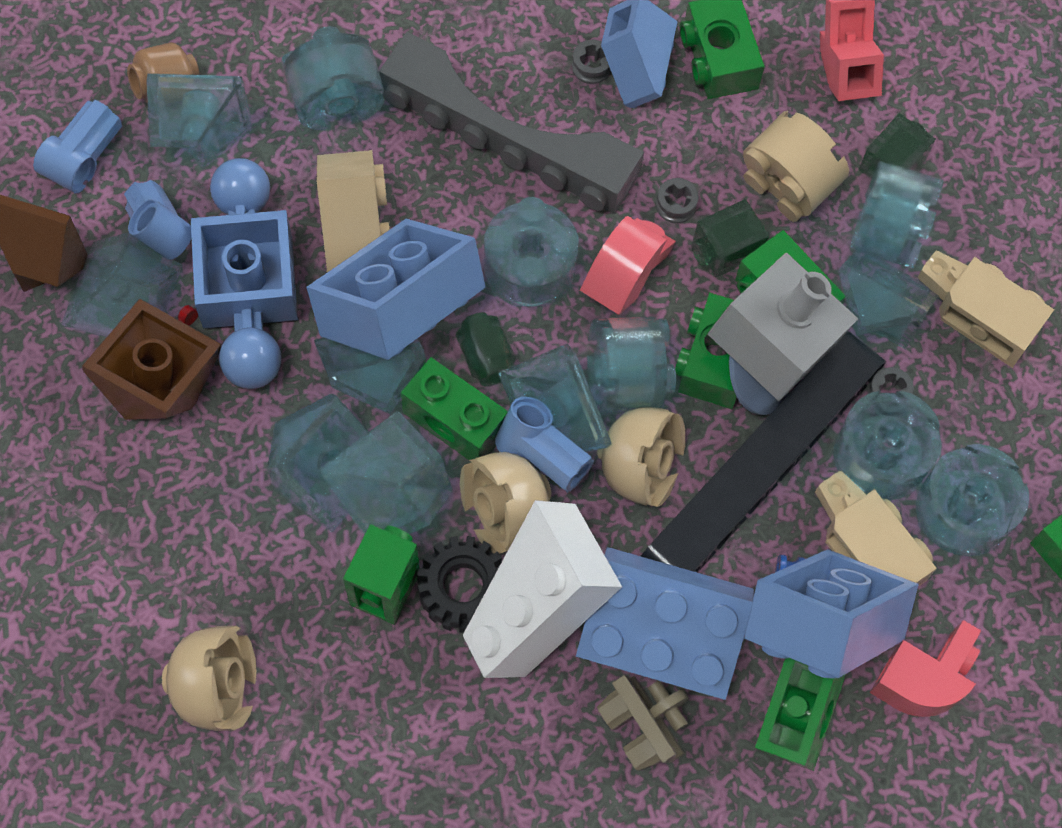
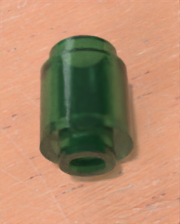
[455,312,516,387]

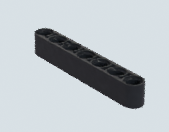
[641,331,886,573]

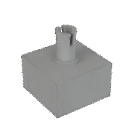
[708,253,858,401]

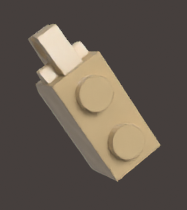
[918,250,1055,368]
[815,471,937,587]

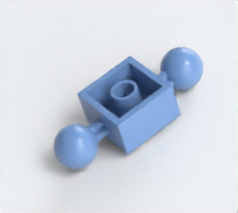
[191,158,298,389]

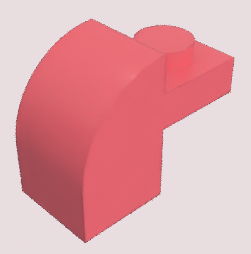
[820,0,884,101]
[580,216,676,315]
[870,620,981,717]

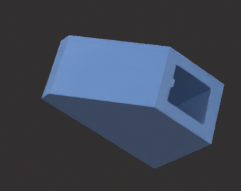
[601,0,678,108]

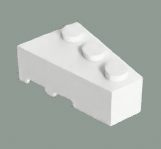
[463,500,622,678]

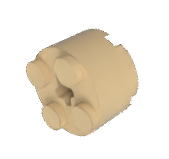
[743,111,849,222]

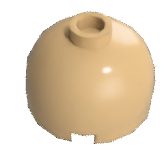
[597,407,685,507]
[460,452,551,554]
[162,626,257,731]

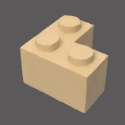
[317,150,390,272]

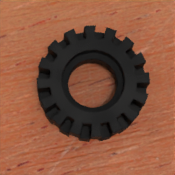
[418,536,502,633]

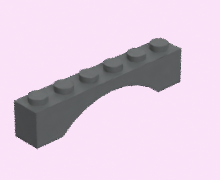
[379,32,644,215]

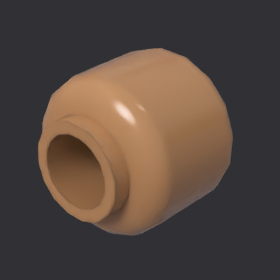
[127,42,199,107]

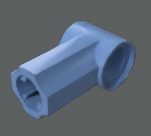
[33,100,122,193]
[124,180,192,260]
[495,397,594,493]

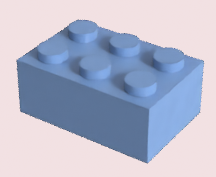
[306,219,485,360]
[576,547,754,700]
[744,549,919,678]

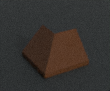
[0,195,89,292]
[82,299,221,420]

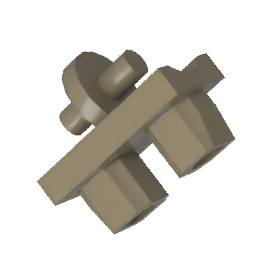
[597,675,689,771]

